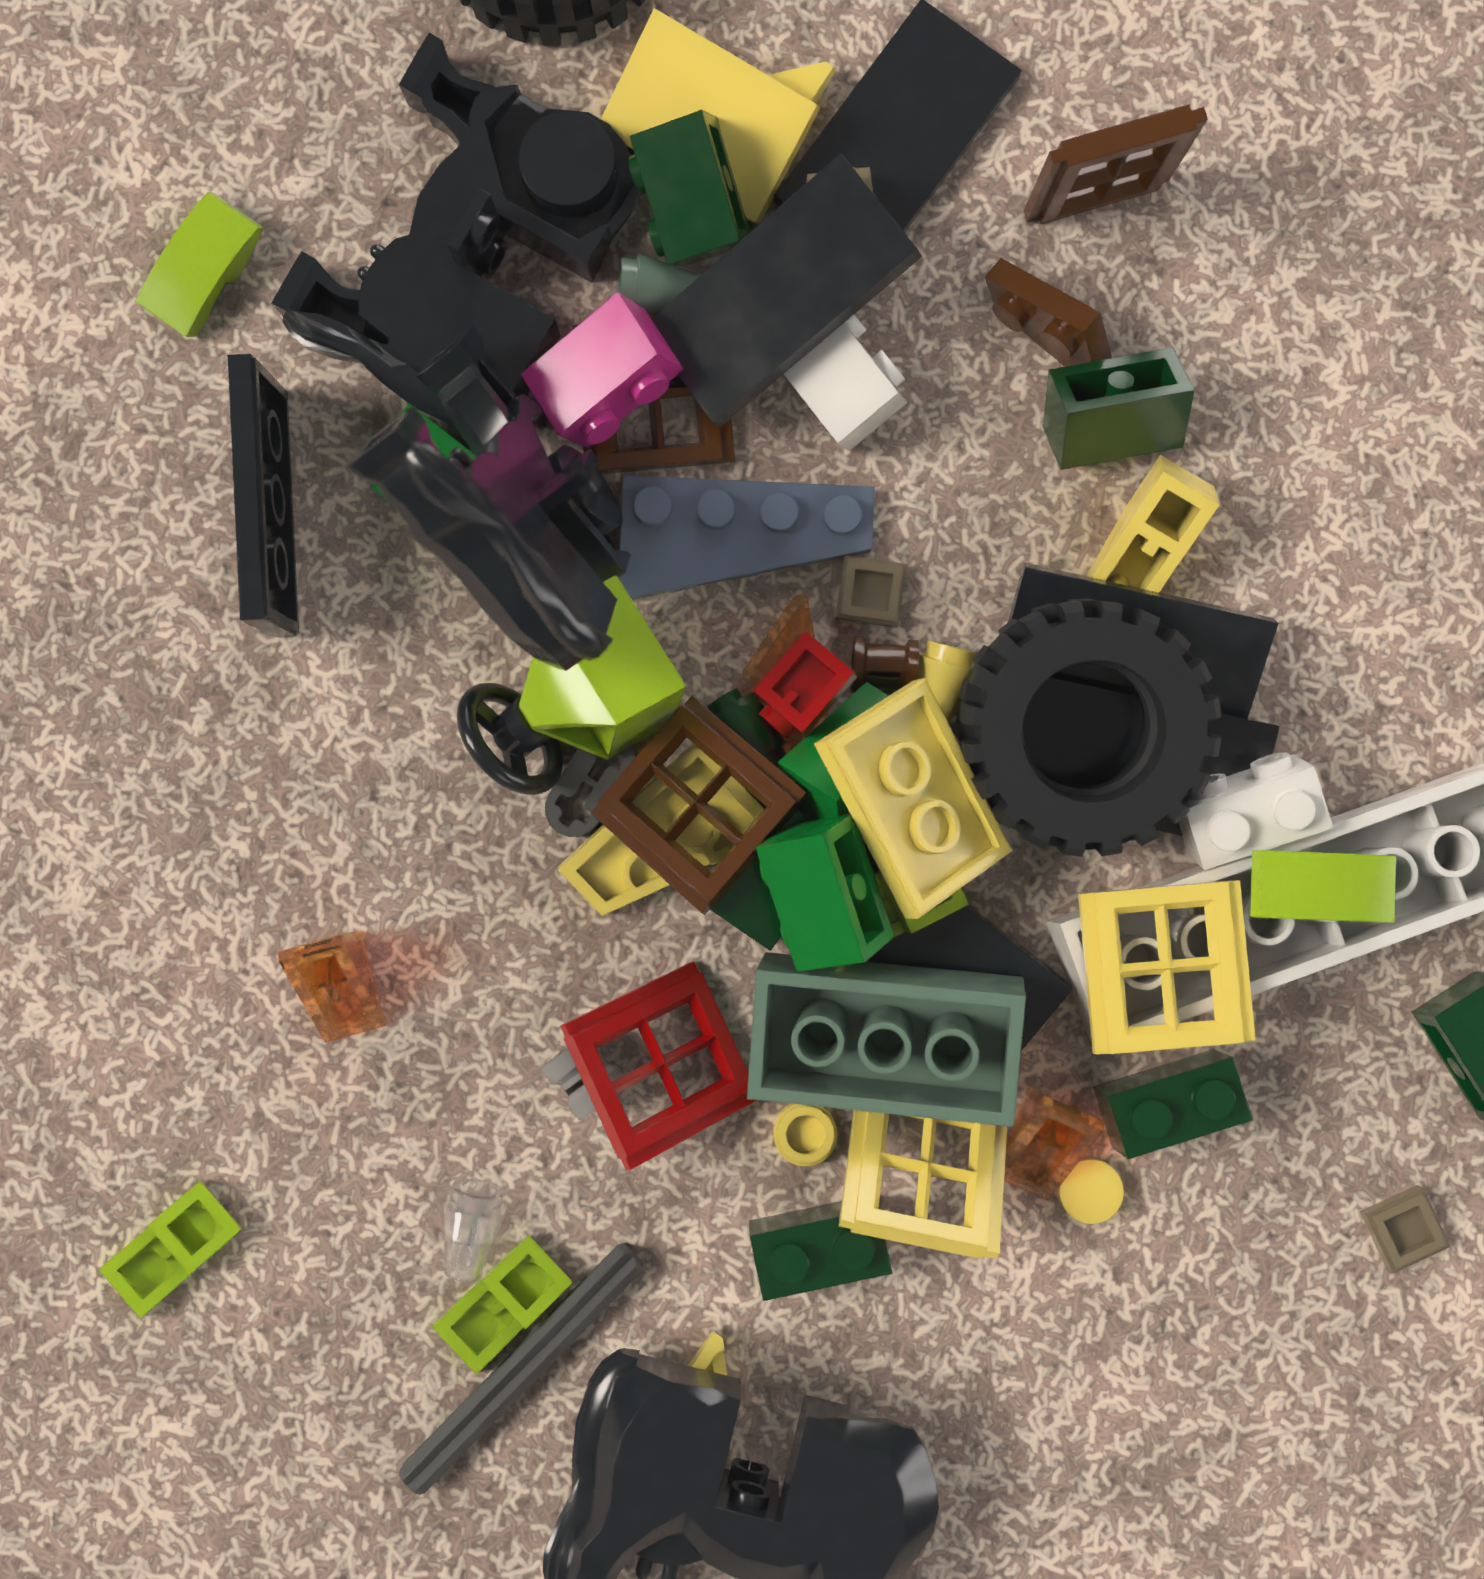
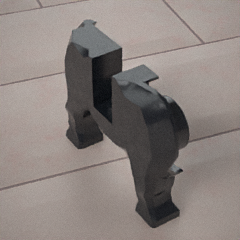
[271,33,641,427]
[346,325,631,671]
[543,1348,939,1579]

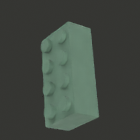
[747,952,1026,1127]

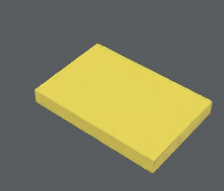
[601,8,821,224]
[814,678,1013,919]

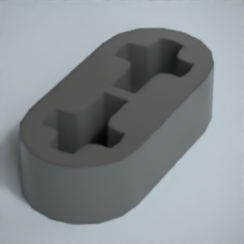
[545,744,637,837]

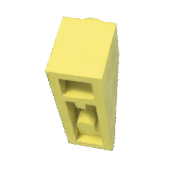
[1087,454,1220,593]

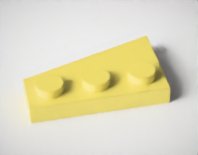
[558,743,763,916]

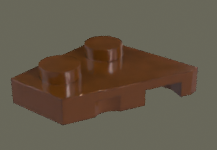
[985,258,1112,367]

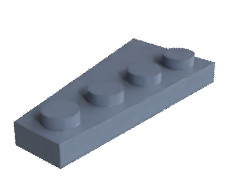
[618,475,875,600]

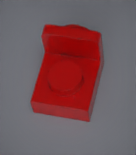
[753,631,857,739]

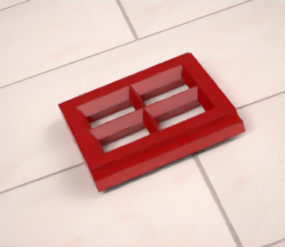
[560,961,757,1170]

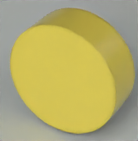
[773,1103,838,1166]
[1056,1156,1124,1224]

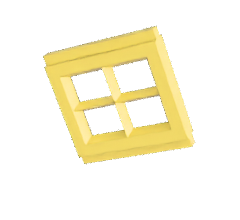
[1078,880,1256,1055]
[839,1110,1007,1259]

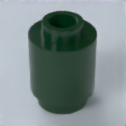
[706,688,787,768]

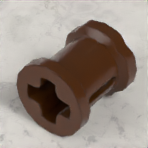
[850,636,919,693]

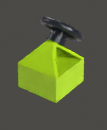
[457,575,686,795]

